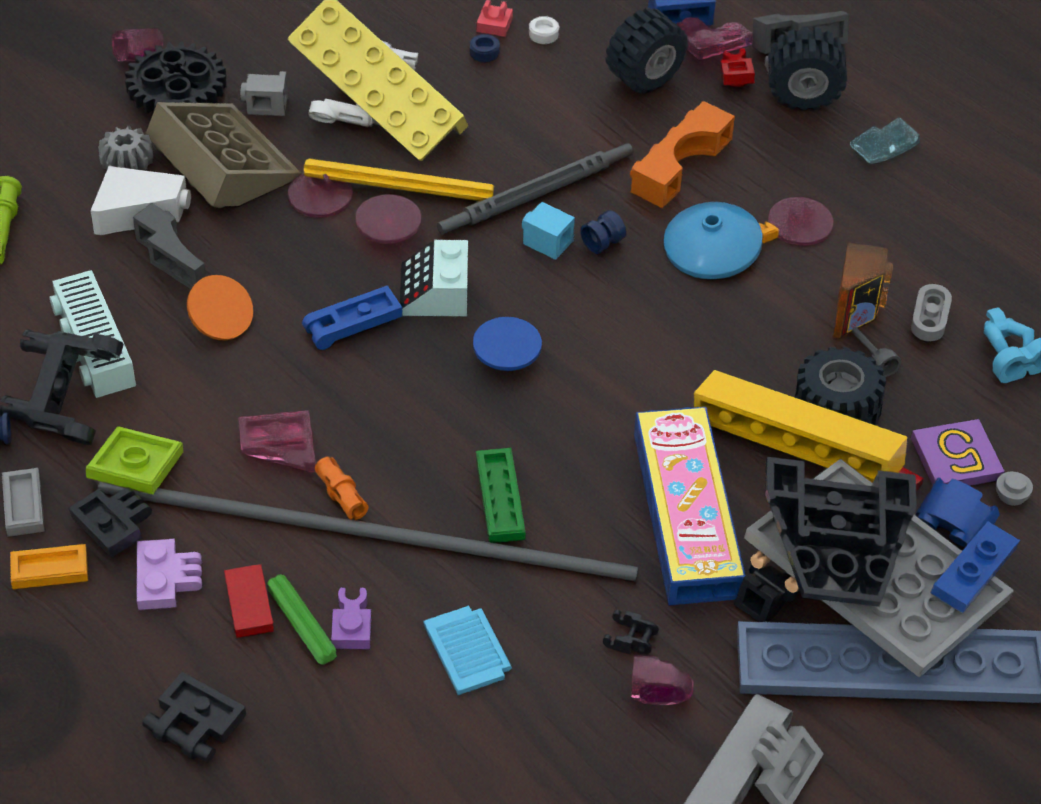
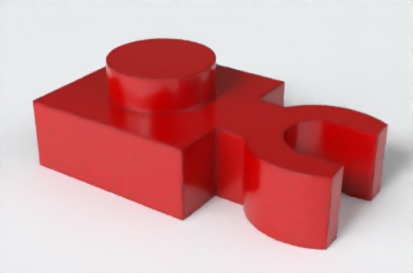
[721,48,755,87]

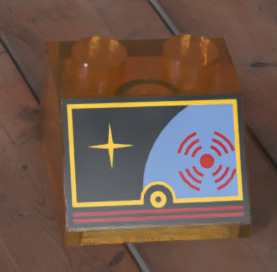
[833,243,893,338]

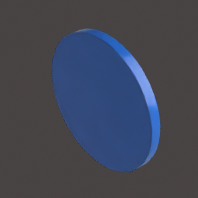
[473,317,542,371]

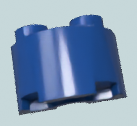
[915,477,1000,547]

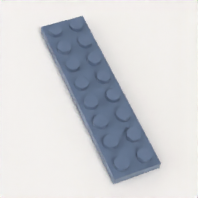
[737,621,1041,703]

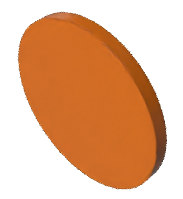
[187,275,253,340]

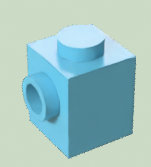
[521,202,575,260]

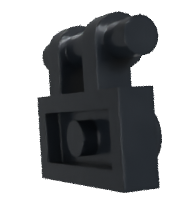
[142,672,246,763]

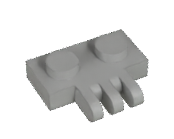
[751,721,824,804]

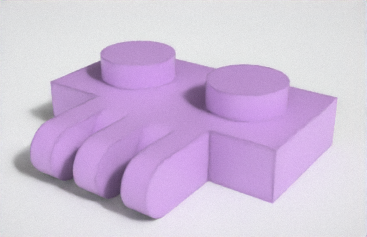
[137,539,202,610]

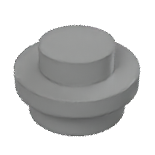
[996,471,1033,506]

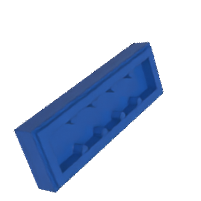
[930,521,1020,613]

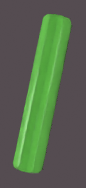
[268,574,336,665]

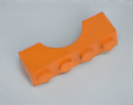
[630,101,735,209]

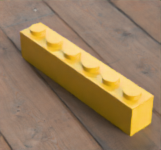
[694,370,907,483]

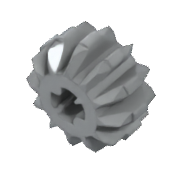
[98,125,153,171]

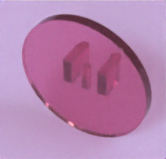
[288,173,353,218]
[356,194,421,244]
[768,197,833,246]

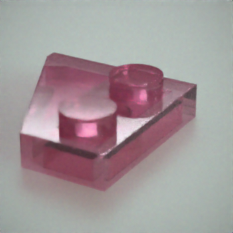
[238,410,316,472]

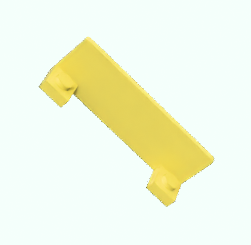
[288,0,468,161]

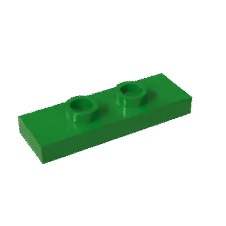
[476,448,526,543]

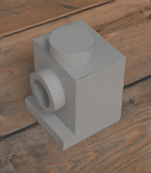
[241,71,288,116]

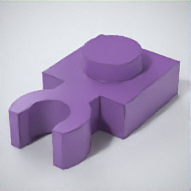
[331,588,371,649]

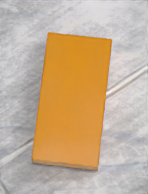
[10,544,88,589]

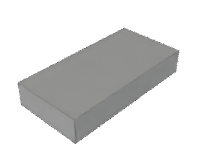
[2,468,45,537]

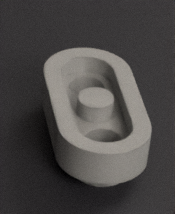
[911,284,952,341]

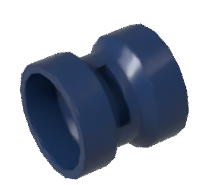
[580,210,626,254]

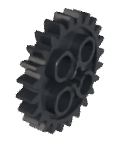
[125,42,227,114]

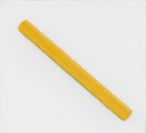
[304,159,494,201]

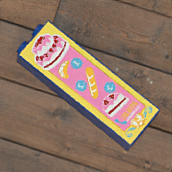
[634,407,745,605]

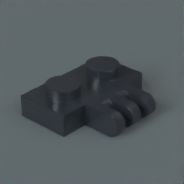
[68,487,152,558]

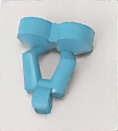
[984,308,1041,383]

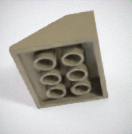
[146,102,301,208]

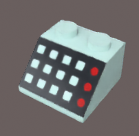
[400,240,468,317]

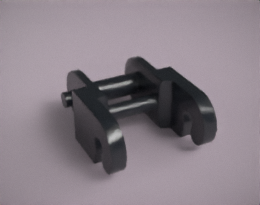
[603,610,659,655]

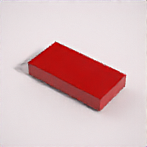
[224,564,274,638]

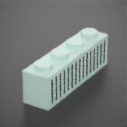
[49,270,136,398]

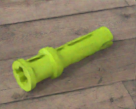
[0,176,22,264]

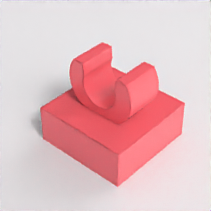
[477,0,513,37]

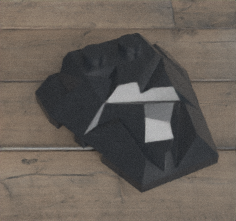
[765,457,917,607]

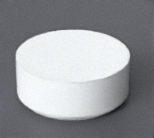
[529,16,559,44]

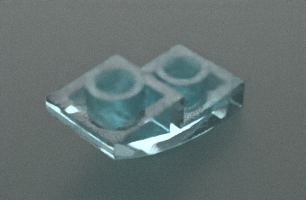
[850,117,920,164]

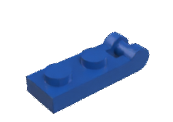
[302,285,403,350]

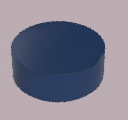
[470,34,500,62]

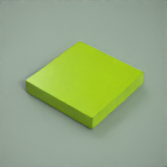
[86,426,183,495]

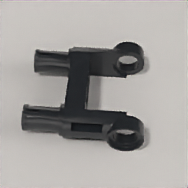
[0,329,124,445]

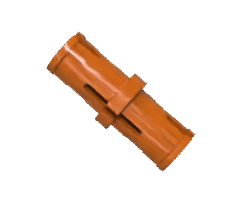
[315,456,369,520]

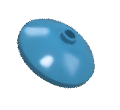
[664,202,762,279]

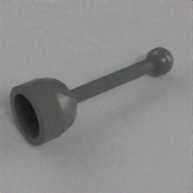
[841,318,901,377]

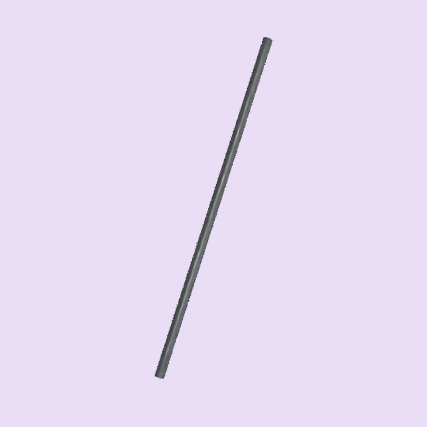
[98,481,638,581]

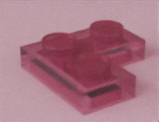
[676,18,753,60]

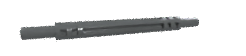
[437,143,633,235]

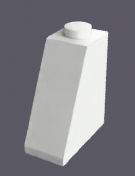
[91,166,191,235]

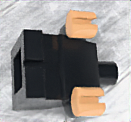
[734,550,799,622]

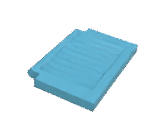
[424,606,512,695]

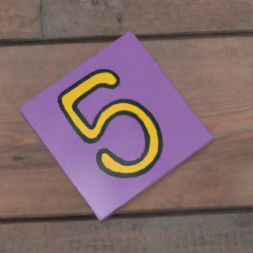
[911,419,1005,486]

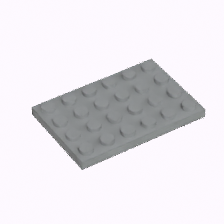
[744,459,1014,678]

